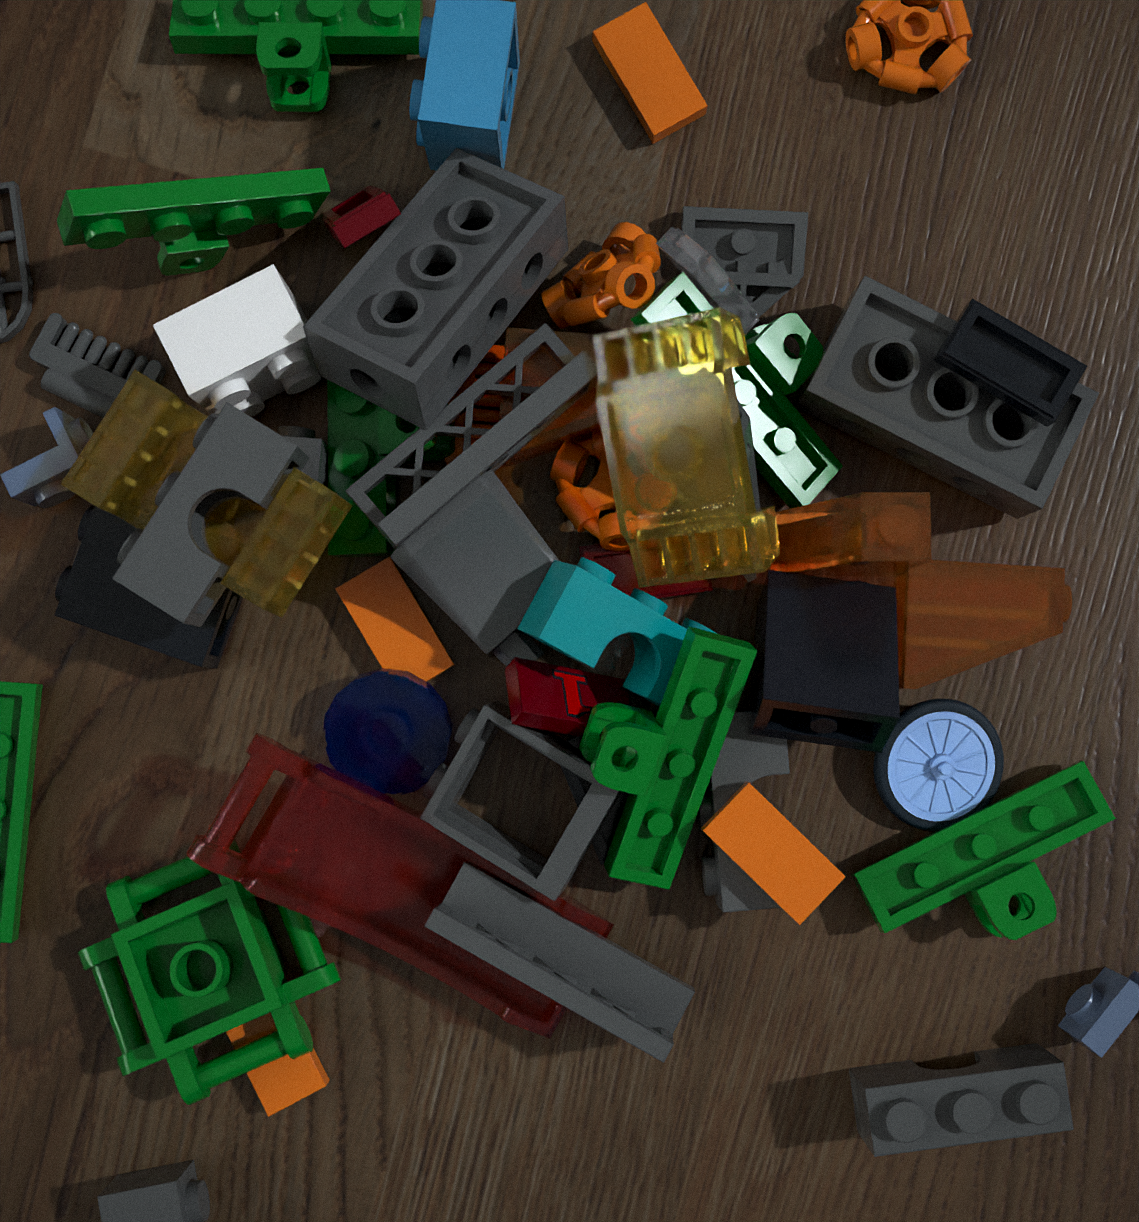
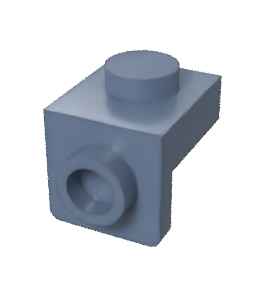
[0,407,102,508]
[1058,967,1139,1058]

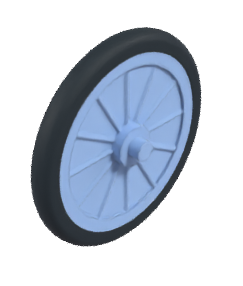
[873,699,1004,831]

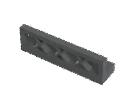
[345,323,602,549]
[425,860,695,1063]

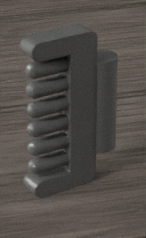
[29,313,166,421]

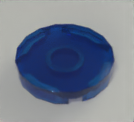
[323,668,453,796]

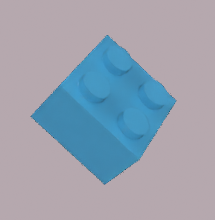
[409,0,520,171]

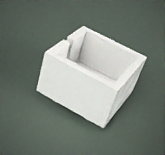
[153,264,321,417]

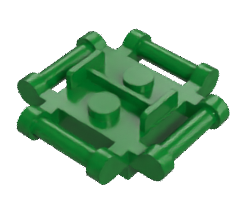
[77,832,341,1105]

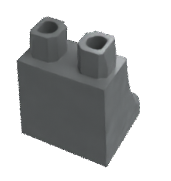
[391,469,559,666]

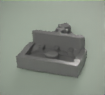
[679,206,808,336]

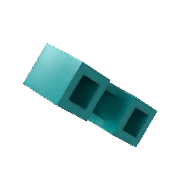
[517,557,717,707]

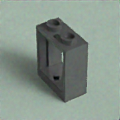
[420,701,622,902]

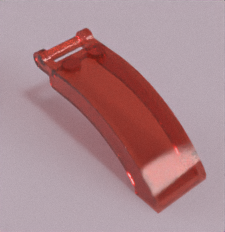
[186,733,614,1038]

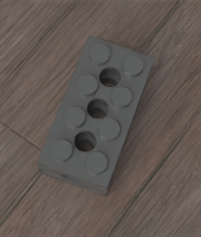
[303,148,568,430]
[794,276,1099,519]

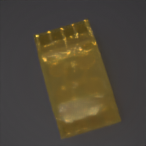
[593,307,780,588]
[61,369,352,618]

